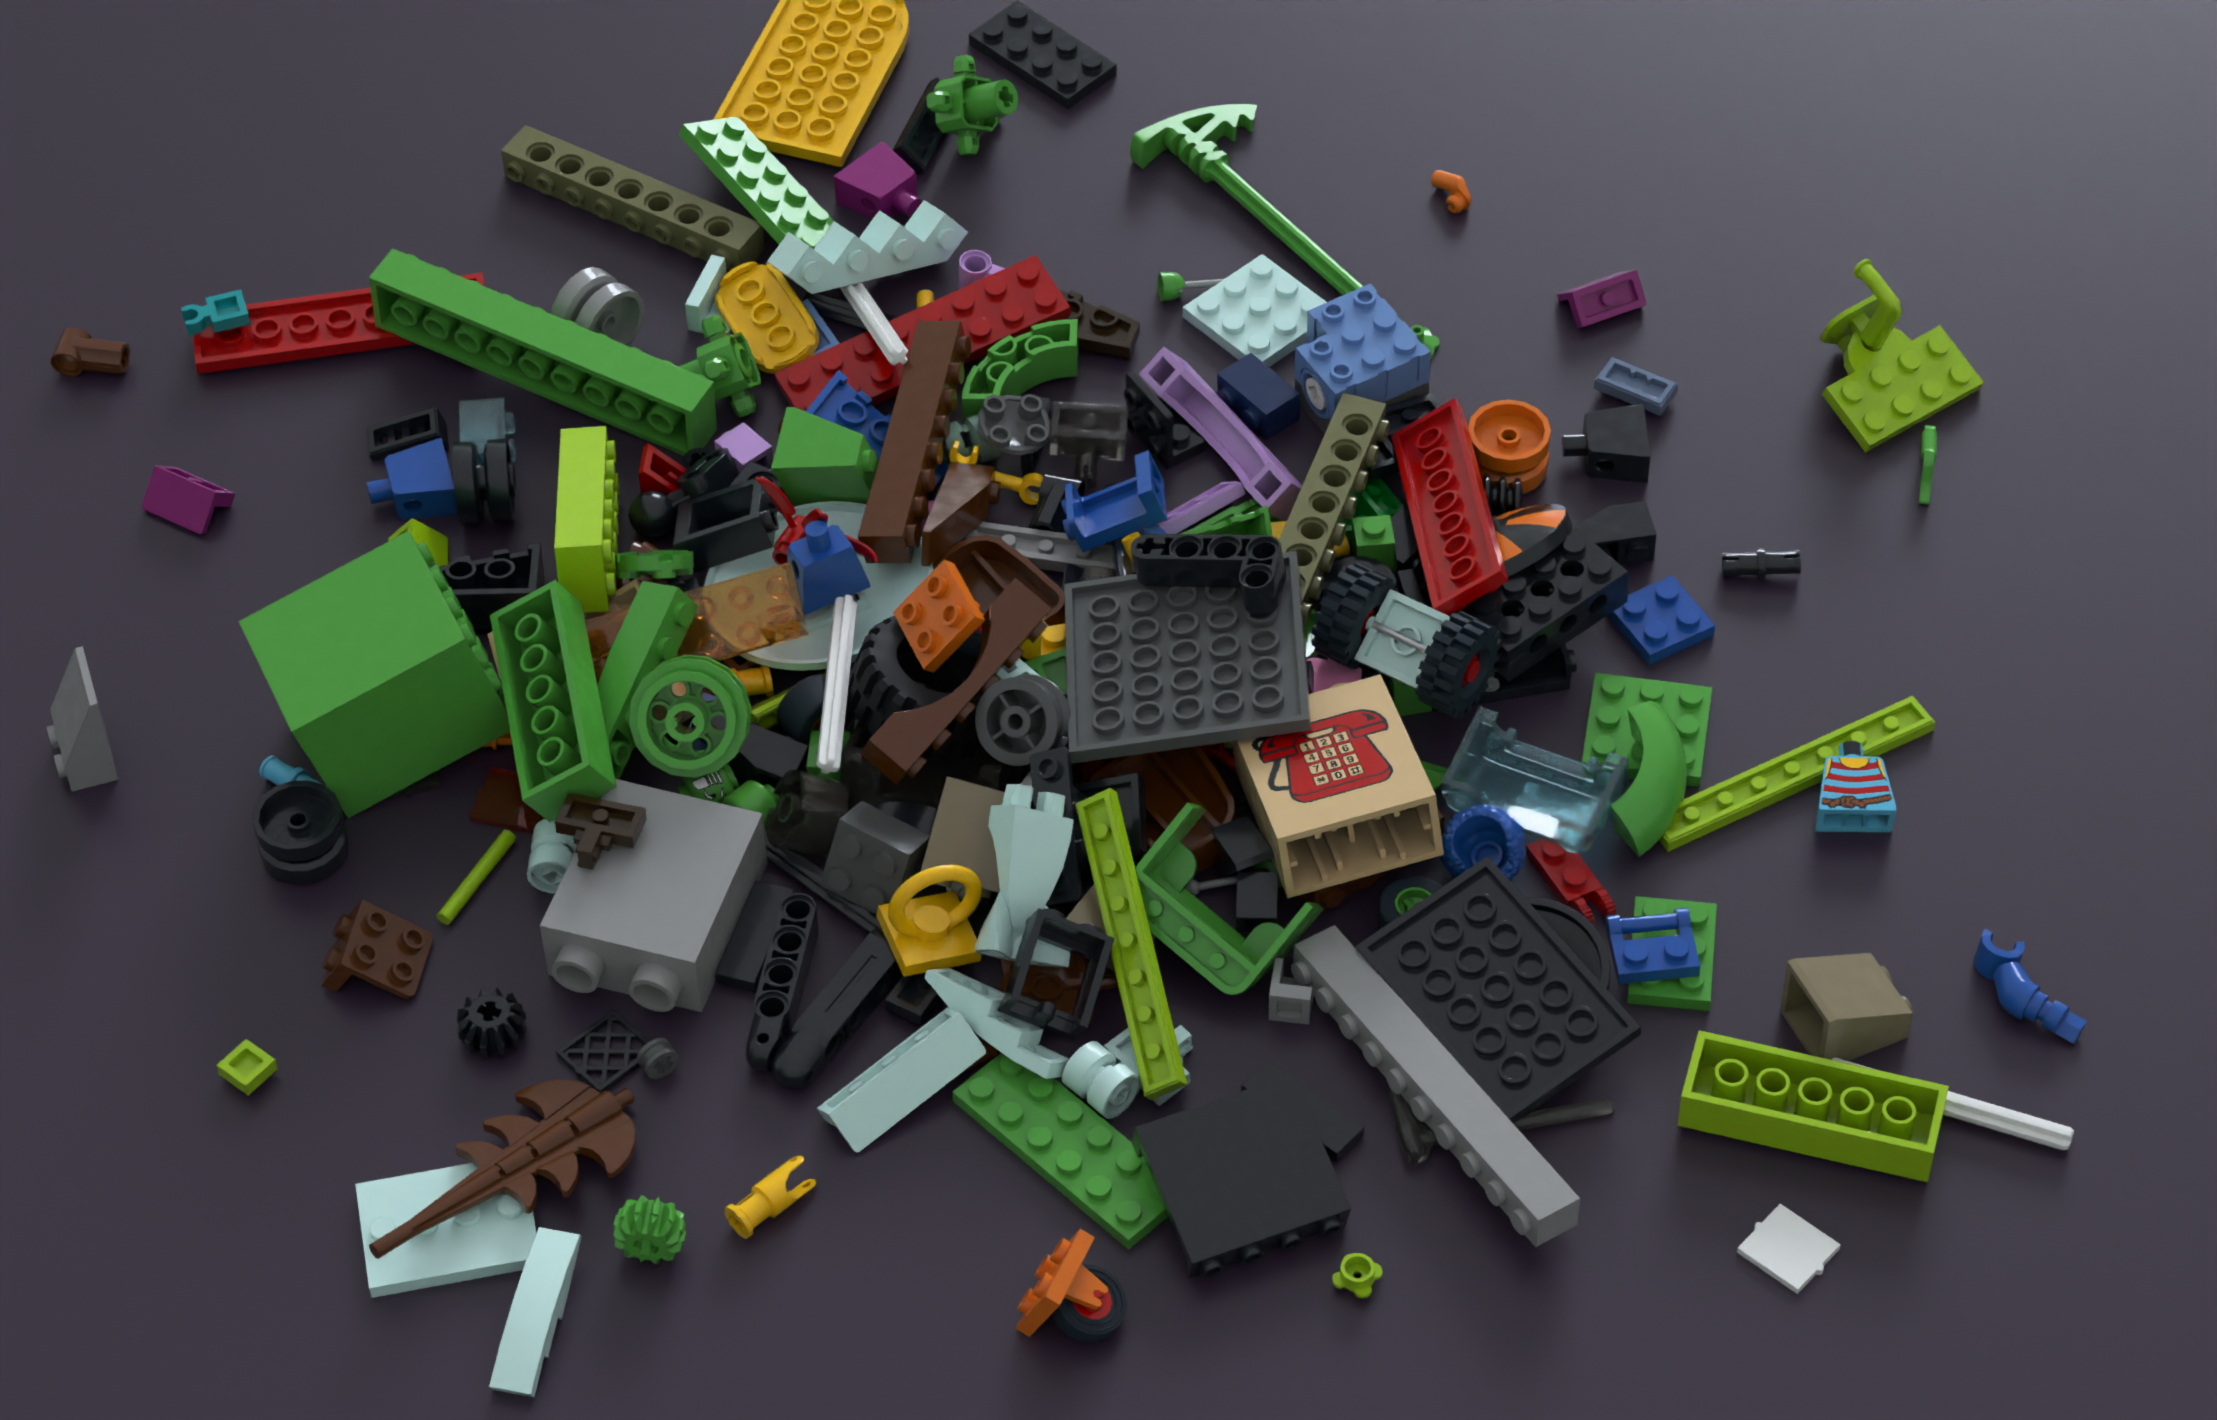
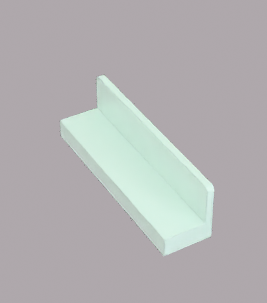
[817,1007,986,1153]

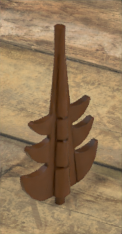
[369,1079,636,1259]

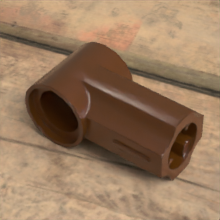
[50,327,131,377]

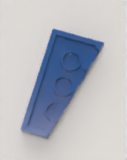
[805,370,948,500]

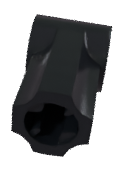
[1029,472,1085,533]

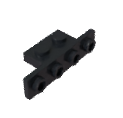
[1030,747,1092,909]

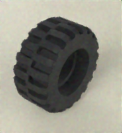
[848,616,982,760]

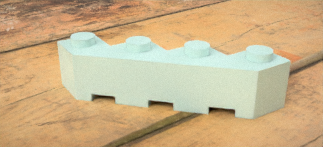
[767,200,968,294]

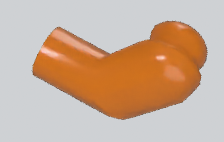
[1431,170,1471,213]

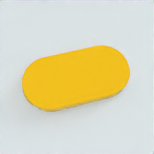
[715,262,819,374]

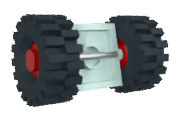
[1311,563,1502,718]

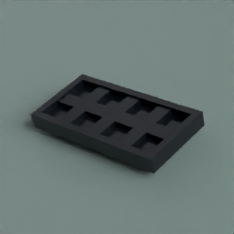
[969,0,1117,109]

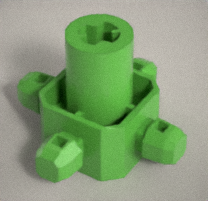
[926,55,1018,156]
[678,314,761,418]

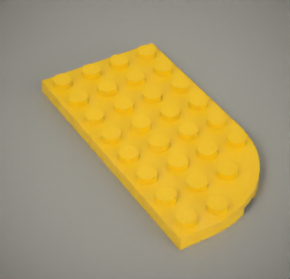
[713,0,909,167]

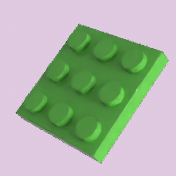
[1581,673,1712,787]

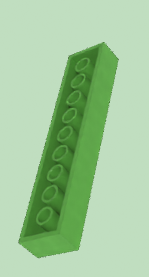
[369,248,717,456]

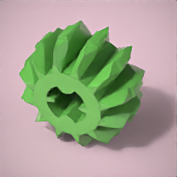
[613,1195,686,1265]

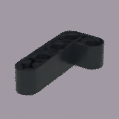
[1131,534,1286,617]

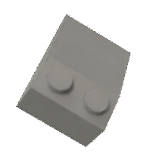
[47,646,118,792]

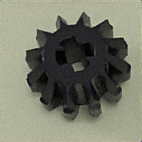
[456,987,527,1059]

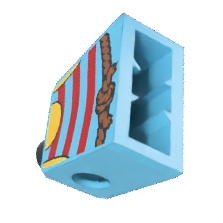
[1815,741,1896,833]

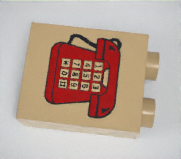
[1231,674,1444,898]

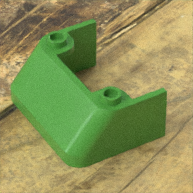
[1135,802,1324,995]

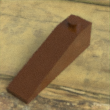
[921,462,1001,567]

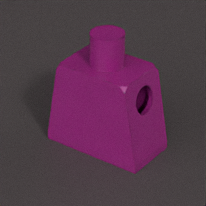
[834,141,922,220]

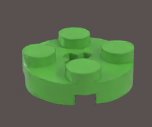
[616,550,694,579]

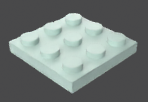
[1182,254,1327,367]

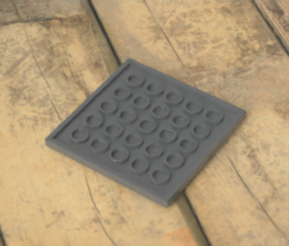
[1064,551,1312,763]

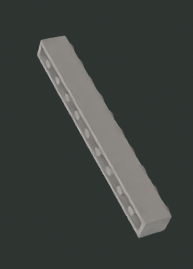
[1291,925,1580,1247]

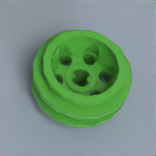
[629,655,752,778]

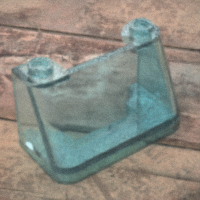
[1441,706,1628,853]

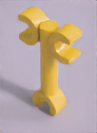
[949,440,1043,505]

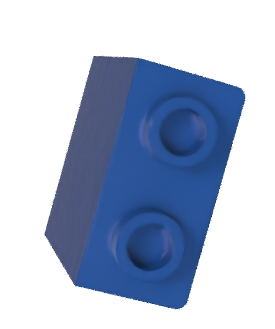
[1061,450,1167,553]

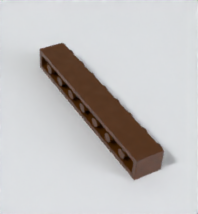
[858,321,971,563]

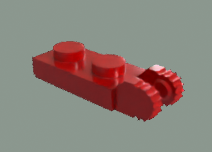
[1526,831,1616,925]

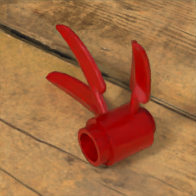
[755,477,879,571]

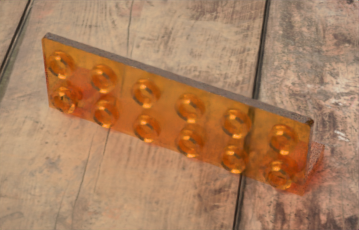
[585,562,808,684]

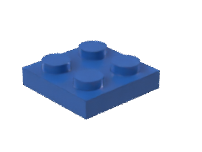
[1608,575,1715,665]

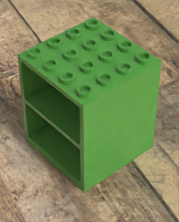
[238,531,510,818]

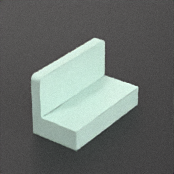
[685,255,732,336]

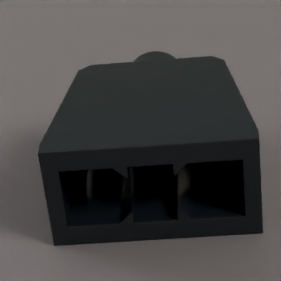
[1562,404,1650,482]

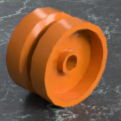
[1468,399,1551,494]

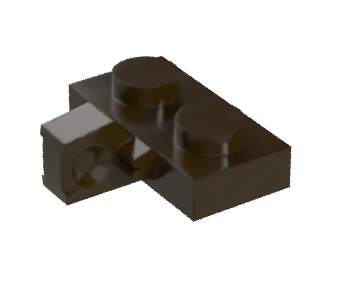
[555,793,647,869]

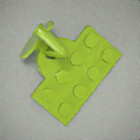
[1820,259,1984,453]

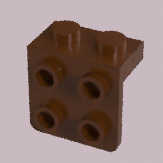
[321,899,433,999]

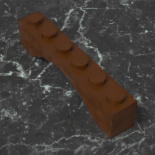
[860,578,1052,785]

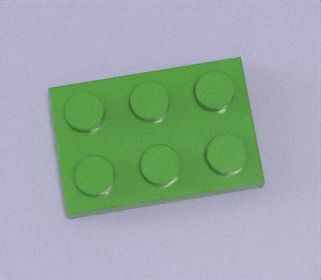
[1627,896,1717,1011]

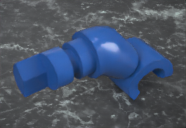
[1973,928,2087,1044]

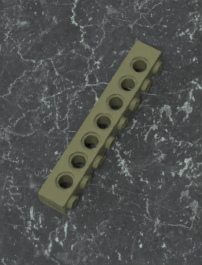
[501,125,765,271]
[1279,393,1390,627]

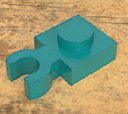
[181,289,251,335]

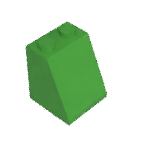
[771,407,878,507]

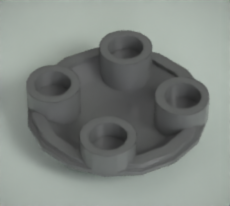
[977,394,1051,455]

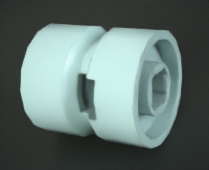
[527,819,578,894]
[1062,1041,1141,1119]

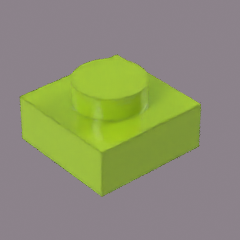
[216,1039,278,1096]

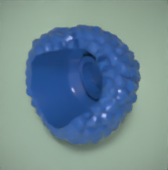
[1440,804,1525,882]

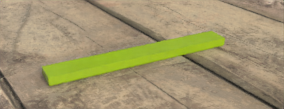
[1659,695,1935,852]
[1075,788,1187,1100]

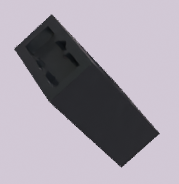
[673,476,779,573]

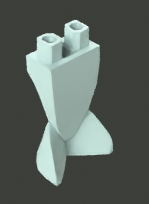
[975,784,1074,967]

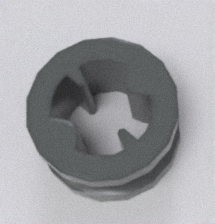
[637,1038,680,1079]

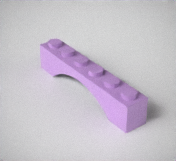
[1139,347,1302,521]

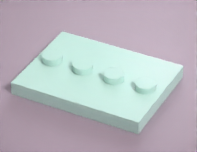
[355,1163,537,1298]

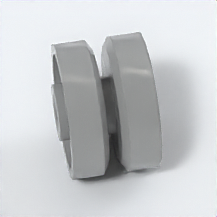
[551,267,644,346]

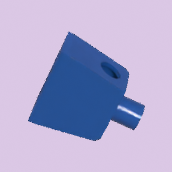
[366,438,458,520]
[787,520,870,616]

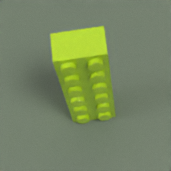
[554,426,620,613]
[1677,1030,1949,1182]

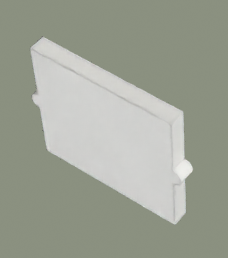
[1737,1204,1841,1294]

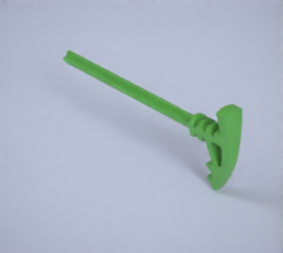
[1130,104,1402,321]

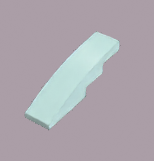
[924,968,1069,1079]
[489,1227,582,1398]

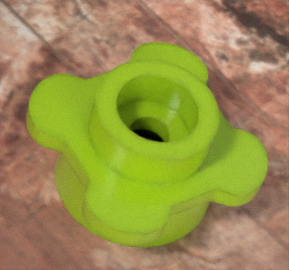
[1332,1253,1383,1298]

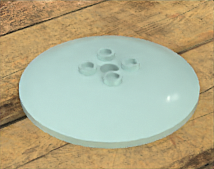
[703,501,934,671]

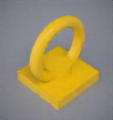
[876,864,982,977]

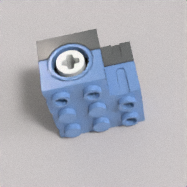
[1295,283,1431,435]

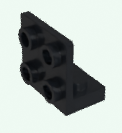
[1124,371,1205,469]

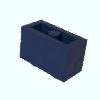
[1217,353,1300,440]

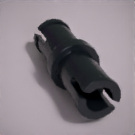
[1722,548,1801,579]

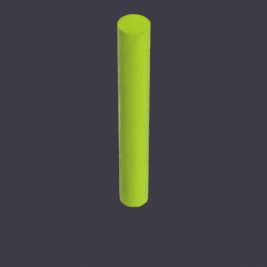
[436,829,516,925]

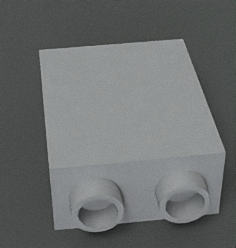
[540,779,768,1012]

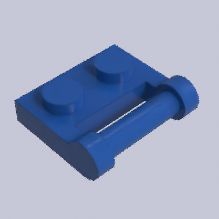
[1605,908,1701,984]

